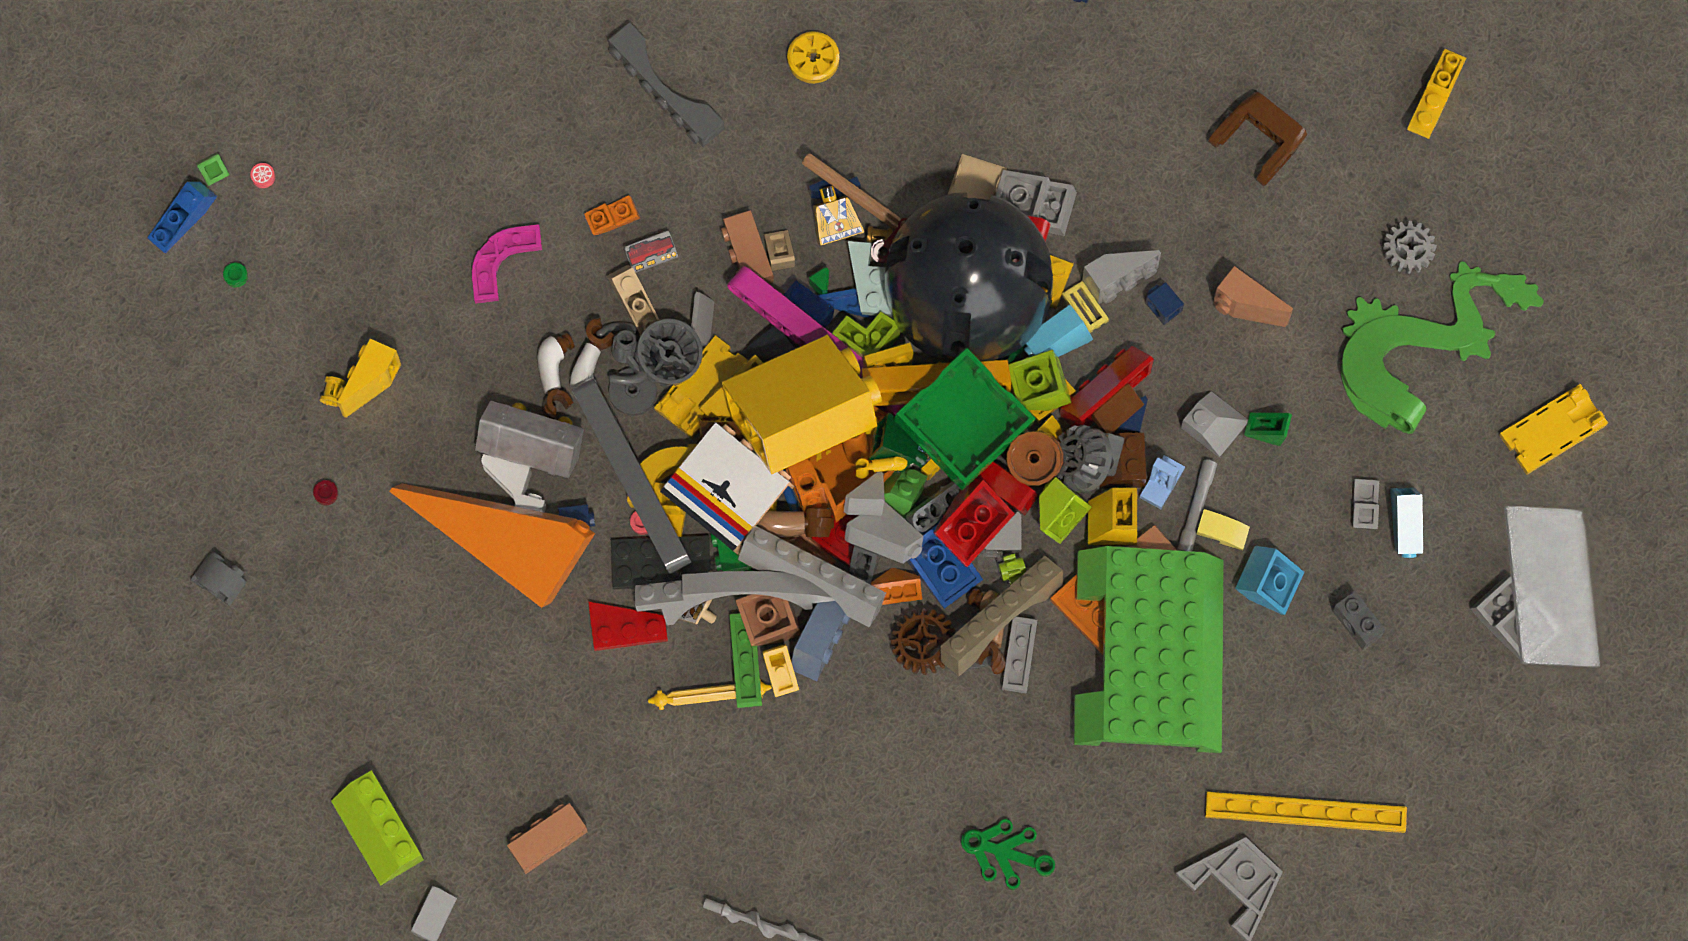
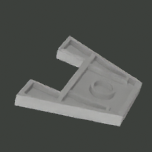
[1176,837,1283,941]

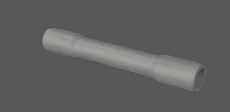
[1177,460,1217,552]

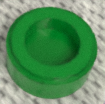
[223,262,248,288]

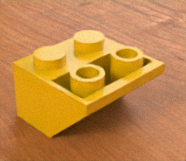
[1088,488,1137,545]

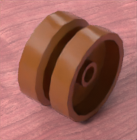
[1007,431,1064,485]

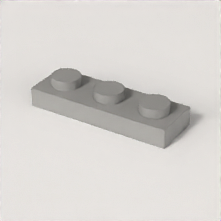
[1002,617,1037,693]

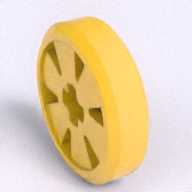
[787,32,839,84]

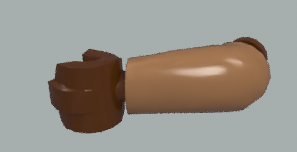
[756,508,834,538]
[968,588,1006,674]

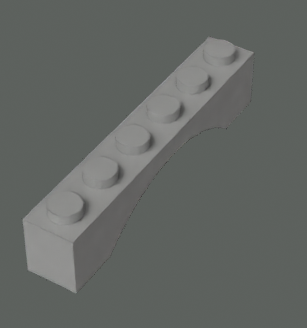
[738,526,886,627]

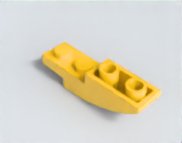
[1407,49,1466,139]

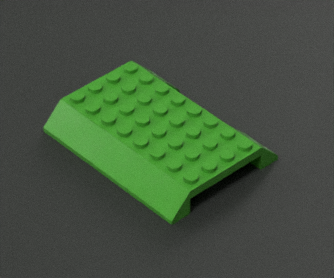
[1074,546,1224,753]

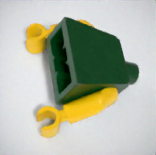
[856,413,928,478]

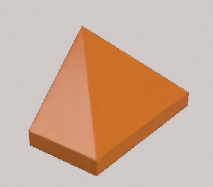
[871,568,922,605]

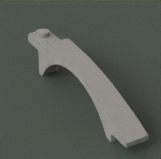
[635,571,835,625]

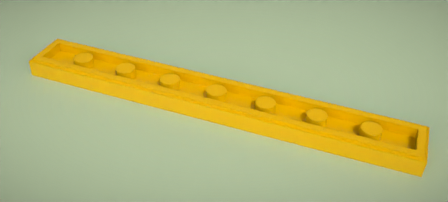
[1205,792,1407,833]

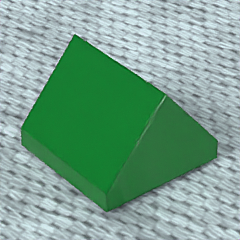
[809,268,829,295]

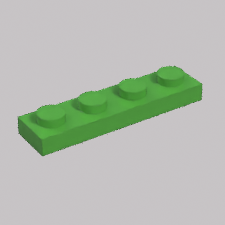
[730,613,762,708]

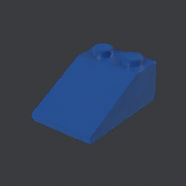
[907,520,983,609]

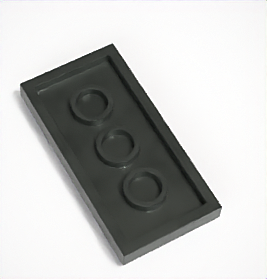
[611,536,711,590]

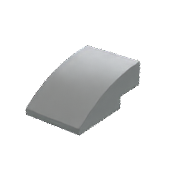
[996,170,1077,236]
[1470,576,1562,664]

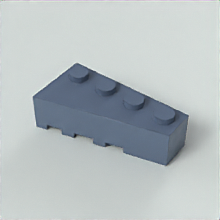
[792,601,851,681]

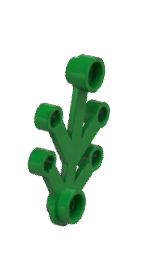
[961,819,1055,890]

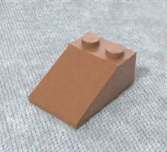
[1213,266,1293,327]

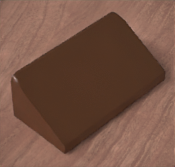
[1092,384,1144,434]

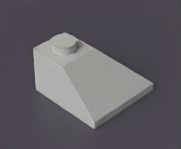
[1181,391,1248,458]

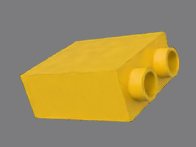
[722,335,882,475]

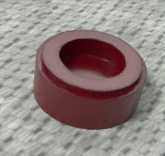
[313,480,338,506]

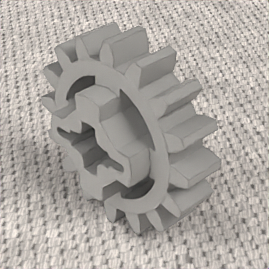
[1383,221,1437,274]

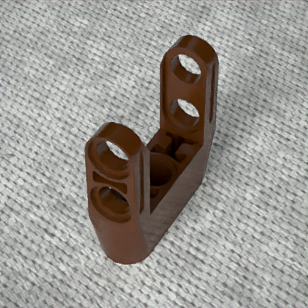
[1208,92,1307,186]

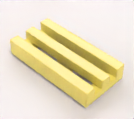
[1062,281,1109,333]

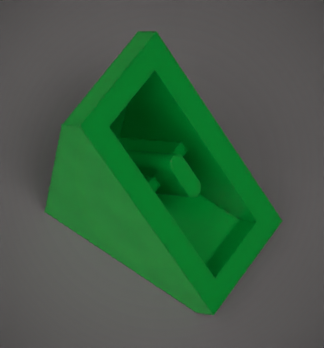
[1244,413,1292,446]

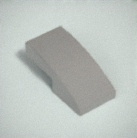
[1353,479,1379,529]

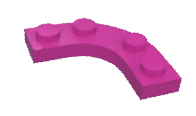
[472,225,542,304]

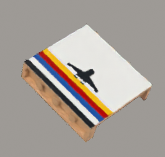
[660,422,794,555]

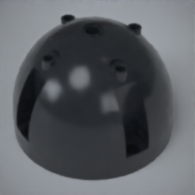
[885,192,1053,363]

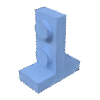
[1140,455,1185,510]

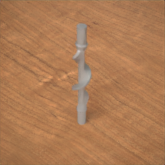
[703,898,821,941]

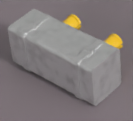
[475,401,584,478]

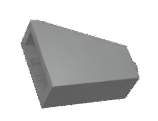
[845,501,924,563]

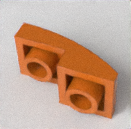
[584,195,640,236]

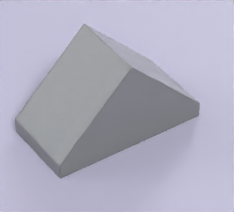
[844,471,885,516]
[984,512,1021,552]

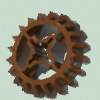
[891,608,956,675]

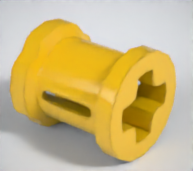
[319,376,347,407]

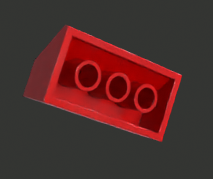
[1060,346,1154,427]

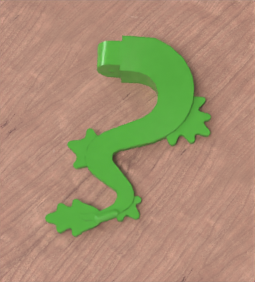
[1341,262,1544,434]

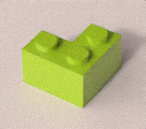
[832,312,900,359]

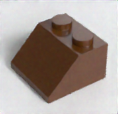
[1100,433,1146,488]

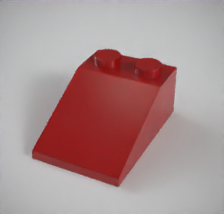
[933,479,1015,567]

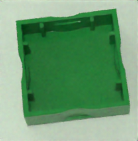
[894,348,1036,490]

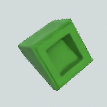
[195,152,229,186]

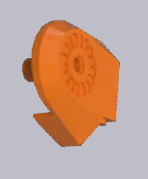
[785,406,894,522]

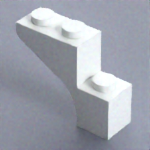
[481,454,546,512]

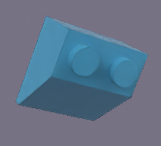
[1235,546,1304,615]

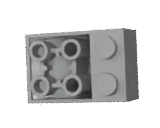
[1082,250,1161,304]

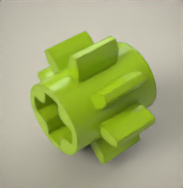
[998,553,1026,585]

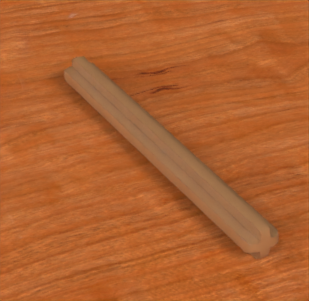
[802,154,905,230]

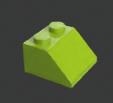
[1009,350,1072,411]
[1039,477,1092,544]

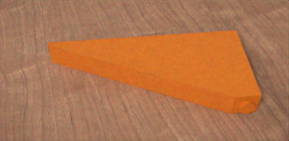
[389,483,595,608]

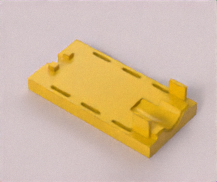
[654,335,748,439]
[1499,384,1608,475]

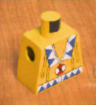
[813,186,864,245]

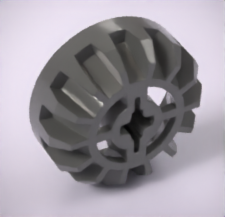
[635,319,702,386]
[1056,425,1112,493]

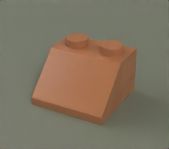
[736,594,802,646]

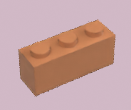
[721,210,774,284]
[507,803,588,874]

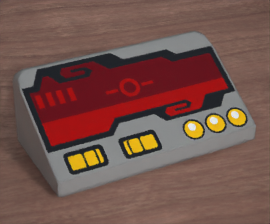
[624,231,678,273]

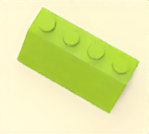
[331,770,424,886]

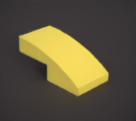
[1197,509,1250,550]

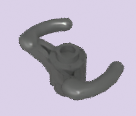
[596,322,647,385]

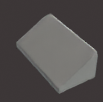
[691,292,714,346]
[411,886,457,941]

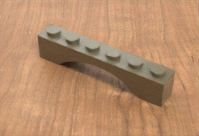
[940,556,1063,676]

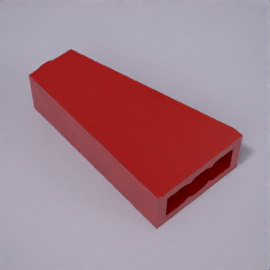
[975,462,1039,516]

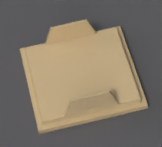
[948,154,1007,200]

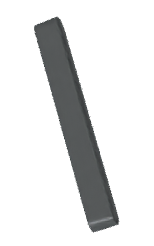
[572,378,692,574]

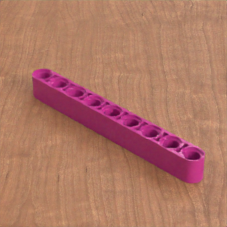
[727,266,906,416]

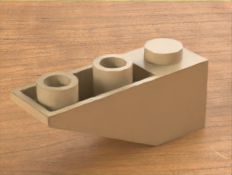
[607,265,659,336]

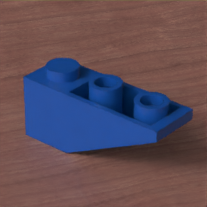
[147,182,217,253]

